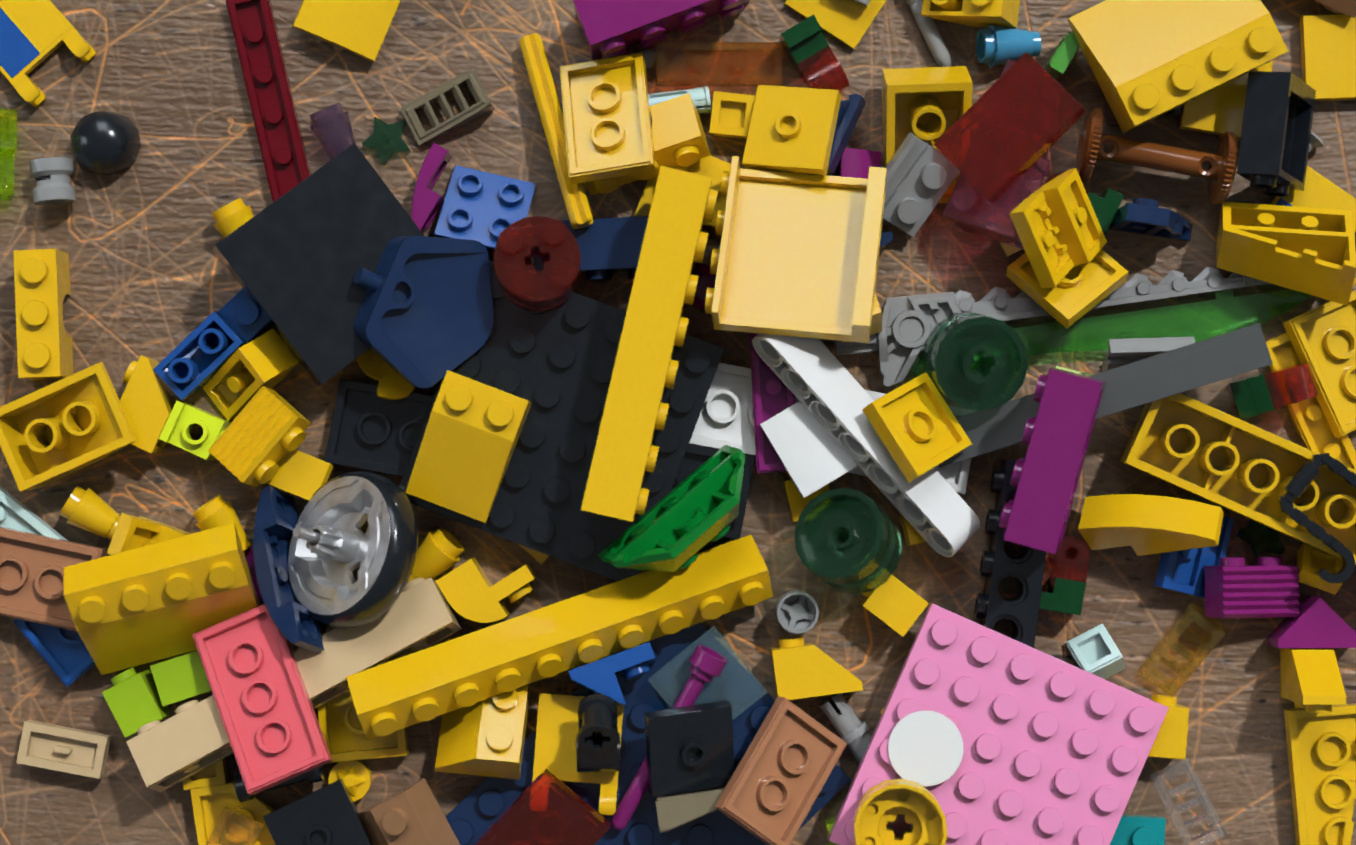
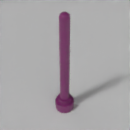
[611,644,728,830]

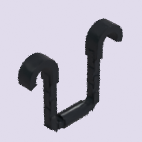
[1279,453,1356,583]

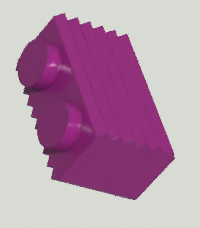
[1204,557,1300,618]

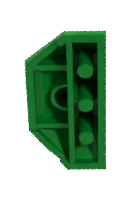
[598,445,745,572]

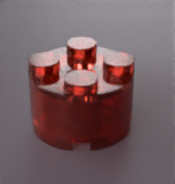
[494,216,581,311]

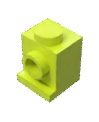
[159,400,231,461]

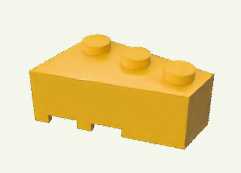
[1216,201,1356,306]

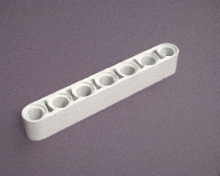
[752,334,980,557]

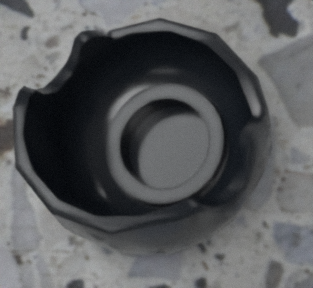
[70,111,141,175]

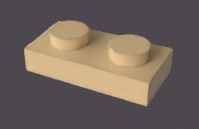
[16,720,112,779]

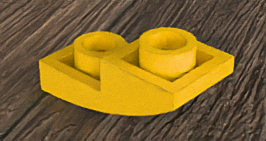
[267,449,334,501]

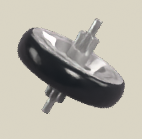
[287,471,418,629]

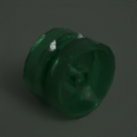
[922,312,1028,411]
[794,488,902,595]

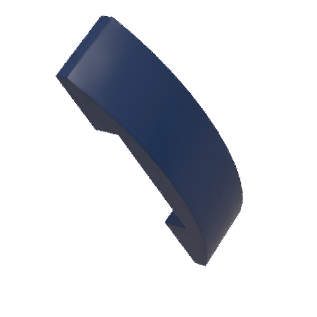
[253,486,324,653]

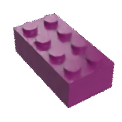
[573,0,750,60]
[999,368,1106,554]

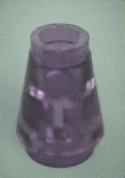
[309,102,356,160]

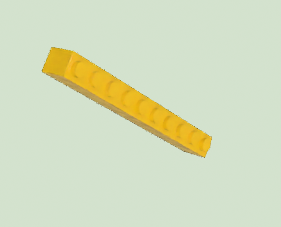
[346,534,773,741]

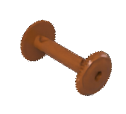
[1076,108,1239,205]

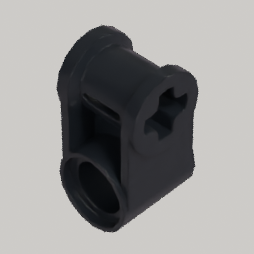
[576,694,621,773]

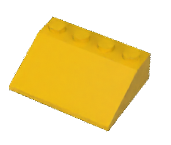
[1067,0,1288,134]
[64,523,260,675]

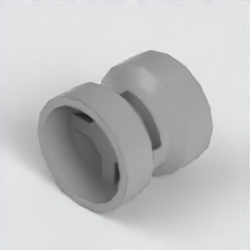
[30,157,76,206]
[775,590,819,634]

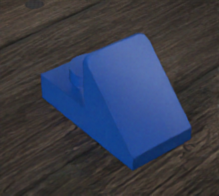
[568,642,656,709]

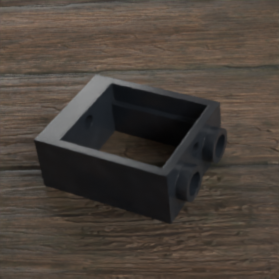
[1237,71,1316,197]

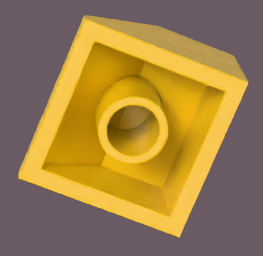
[435,684,530,780]

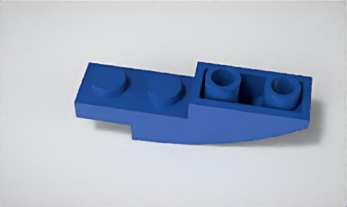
[153,288,275,400]

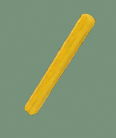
[519,33,594,229]

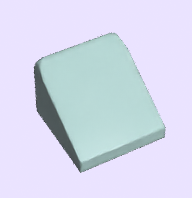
[1065,623,1125,679]

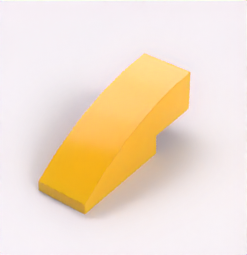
[1078,494,1224,556]

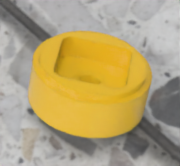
[328,760,372,802]

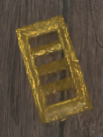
[1138,601,1226,696]

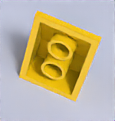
[882,66,973,203]
[0,362,137,492]
[405,370,532,523]

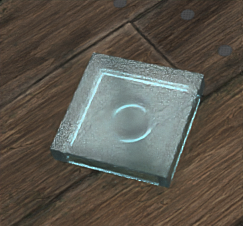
[648,625,767,721]

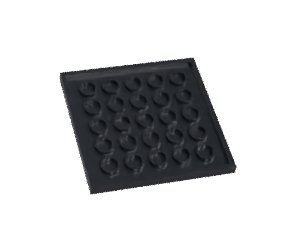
[400,260,725,581]

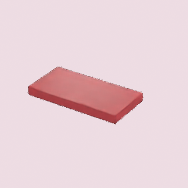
[192,604,332,795]

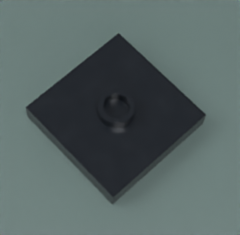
[645,700,734,798]
[263,778,374,845]

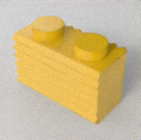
[208,385,311,487]

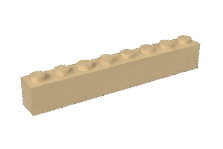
[126,577,461,792]

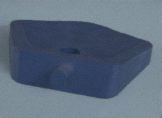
[353,236,494,388]

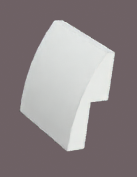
[760,401,858,498]

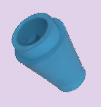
[976,25,1041,67]

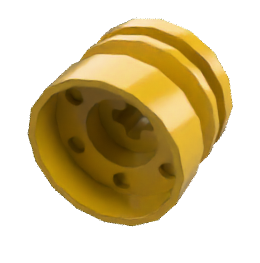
[853,778,948,845]

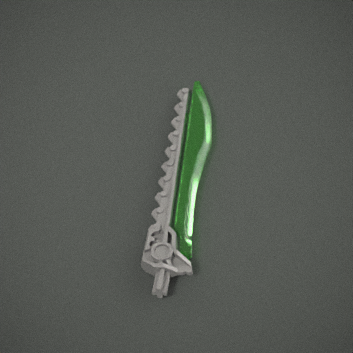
[834,266,1312,387]

